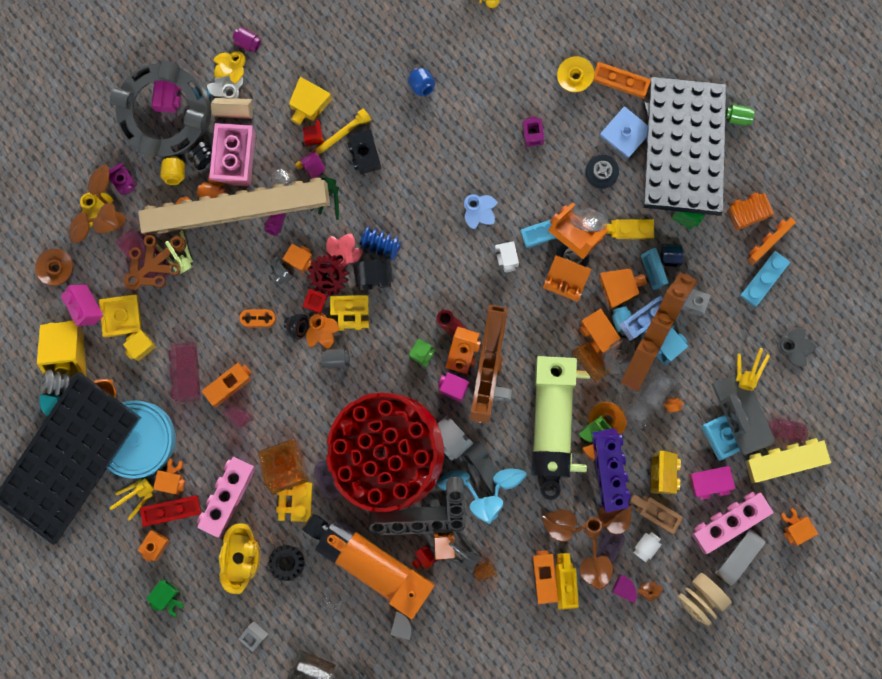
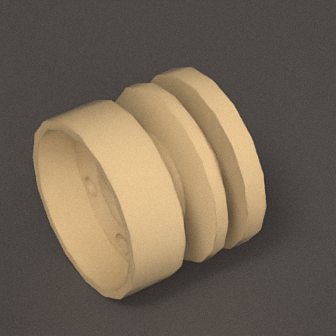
[677,573,732,627]

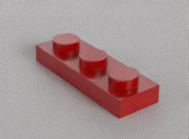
[140,495,202,527]

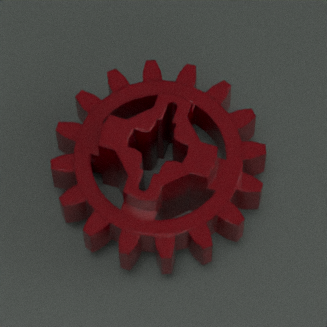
[307,254,349,296]

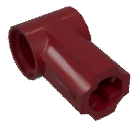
[436,309,468,338]

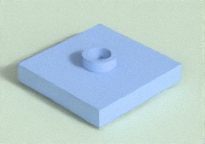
[600,106,648,159]

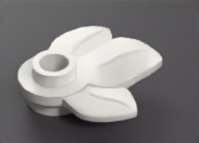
[207,76,243,99]

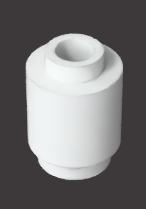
[633,532,662,562]

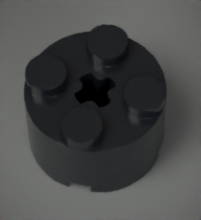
[353,259,394,291]

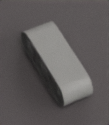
[715,529,765,586]

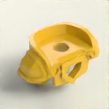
[219,523,260,594]

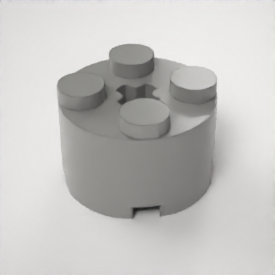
[438,415,473,461]

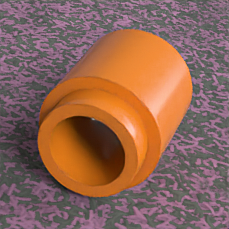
[197,182,226,198]

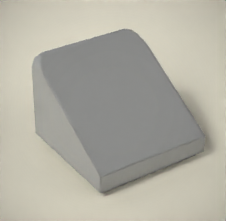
[239,621,268,652]

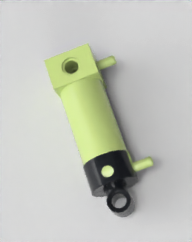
[531,356,591,500]

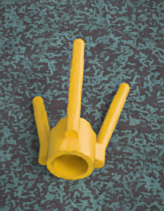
[736,348,770,391]
[109,478,154,521]

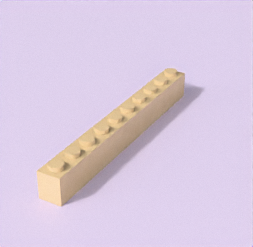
[138,178,330,236]

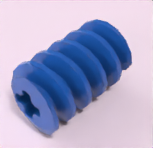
[359,226,402,260]

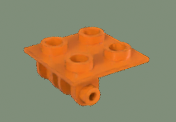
[543,255,591,302]

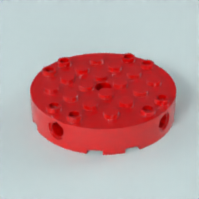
[326,393,444,512]

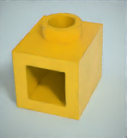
[123,330,156,361]

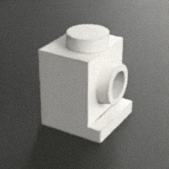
[495,241,519,272]

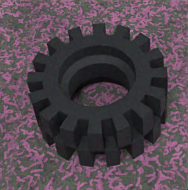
[268,545,305,581]

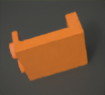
[548,202,609,259]

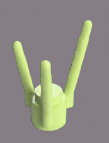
[152,230,193,274]

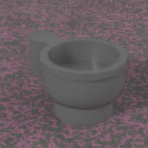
[270,256,294,284]

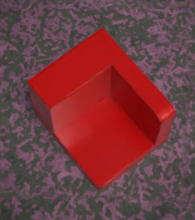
[302,120,324,147]

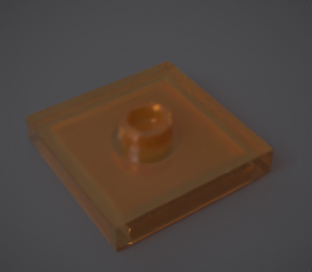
[572,342,612,383]

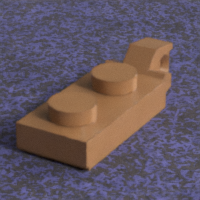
[628,494,683,535]

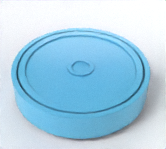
[108,401,176,478]

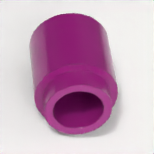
[232,27,261,52]

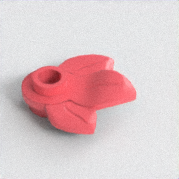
[326,233,363,266]

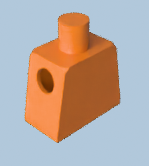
[598,269,647,310]

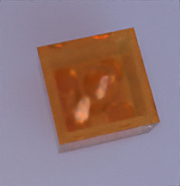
[258,438,309,494]

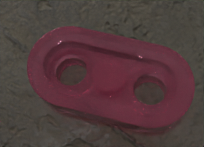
[769,418,808,442]

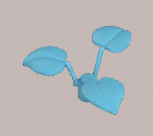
[436,468,527,524]

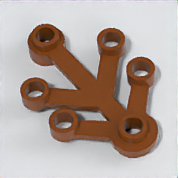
[123,235,186,290]

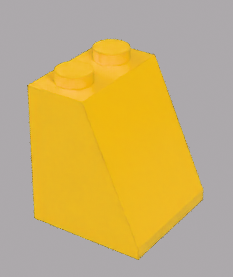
[37,320,87,377]

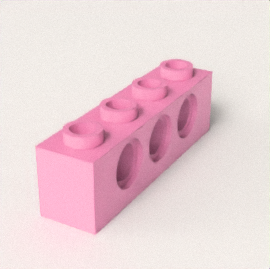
[197,457,256,539]
[691,492,774,554]

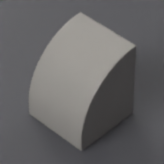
[390,610,412,640]

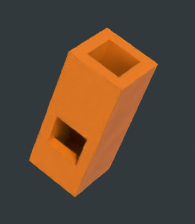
[202,363,252,408]
[532,550,558,604]

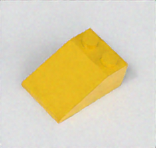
[651,451,681,494]

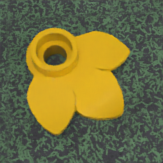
[213,51,246,84]
[80,193,114,227]

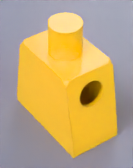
[289,77,332,126]

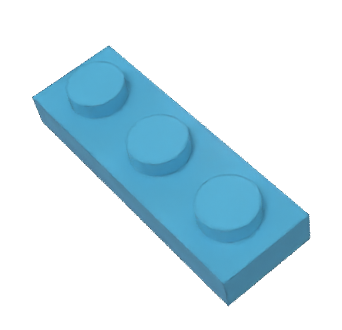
[740,251,790,307]

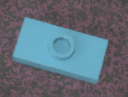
[520,220,557,248]
[641,248,669,291]

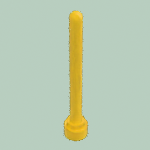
[295,108,372,169]

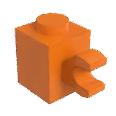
[153,459,186,495]
[780,508,818,546]

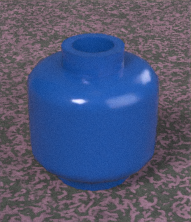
[408,68,435,96]

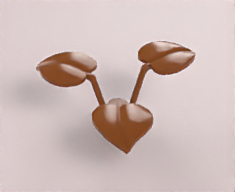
[69,164,125,243]
[542,504,632,590]

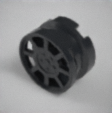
[188,141,212,170]

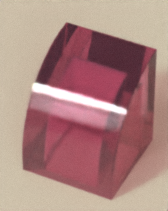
[222,407,254,430]

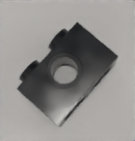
[347,129,382,175]

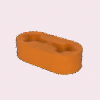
[239,309,276,328]

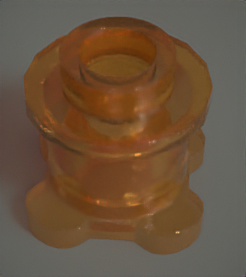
[473,558,498,583]

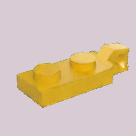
[601,219,654,239]
[555,553,579,610]

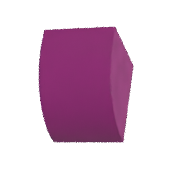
[299,150,325,179]
[611,574,637,603]

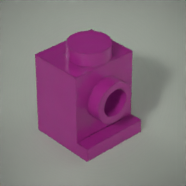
[522,117,545,147]
[109,163,137,195]

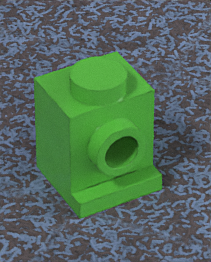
[409,338,435,367]

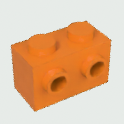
[445,327,481,374]

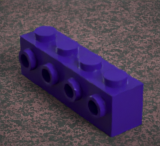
[591,428,631,512]

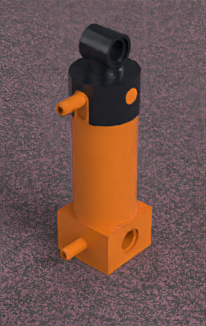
[302,513,436,619]

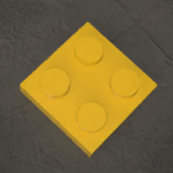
[99,294,142,338]

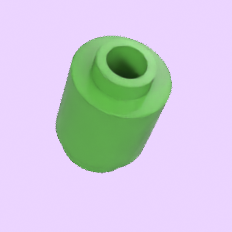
[725,104,754,126]

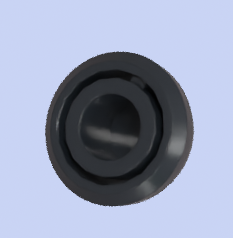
[283,314,309,340]

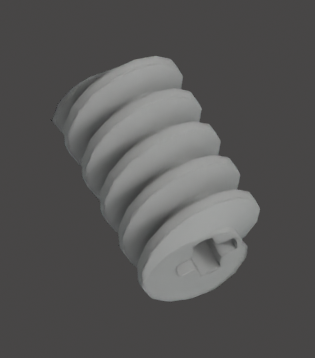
[40,369,75,396]

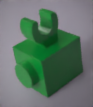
[146,579,185,617]

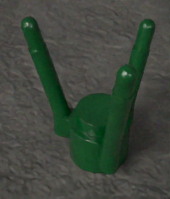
[310,177,339,220]

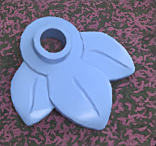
[464,194,498,229]

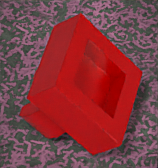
[302,289,328,314]
[412,545,438,569]

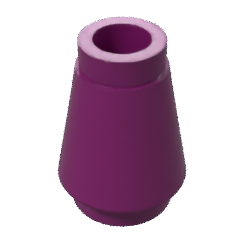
[263,213,286,236]

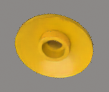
[557,56,594,92]

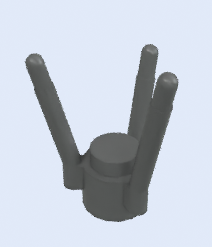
[430,532,480,570]

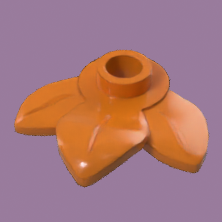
[306,313,339,349]

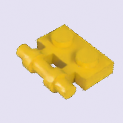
[330,295,369,331]
[276,481,313,522]

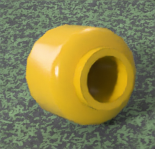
[160,156,185,185]

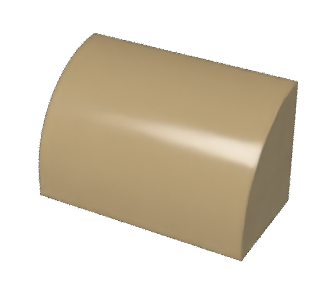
[211,98,253,119]

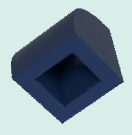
[661,244,683,267]

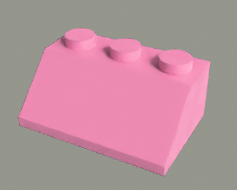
[209,123,256,187]

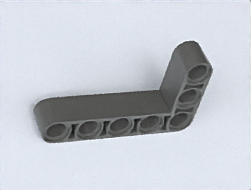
[369,477,466,536]

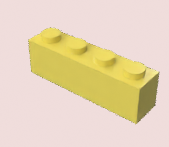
[745,438,831,483]

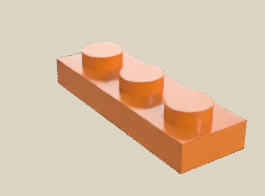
[593,62,651,99]
[747,218,796,265]

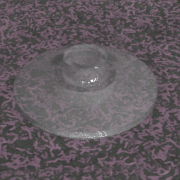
[570,208,608,232]
[604,339,636,375]

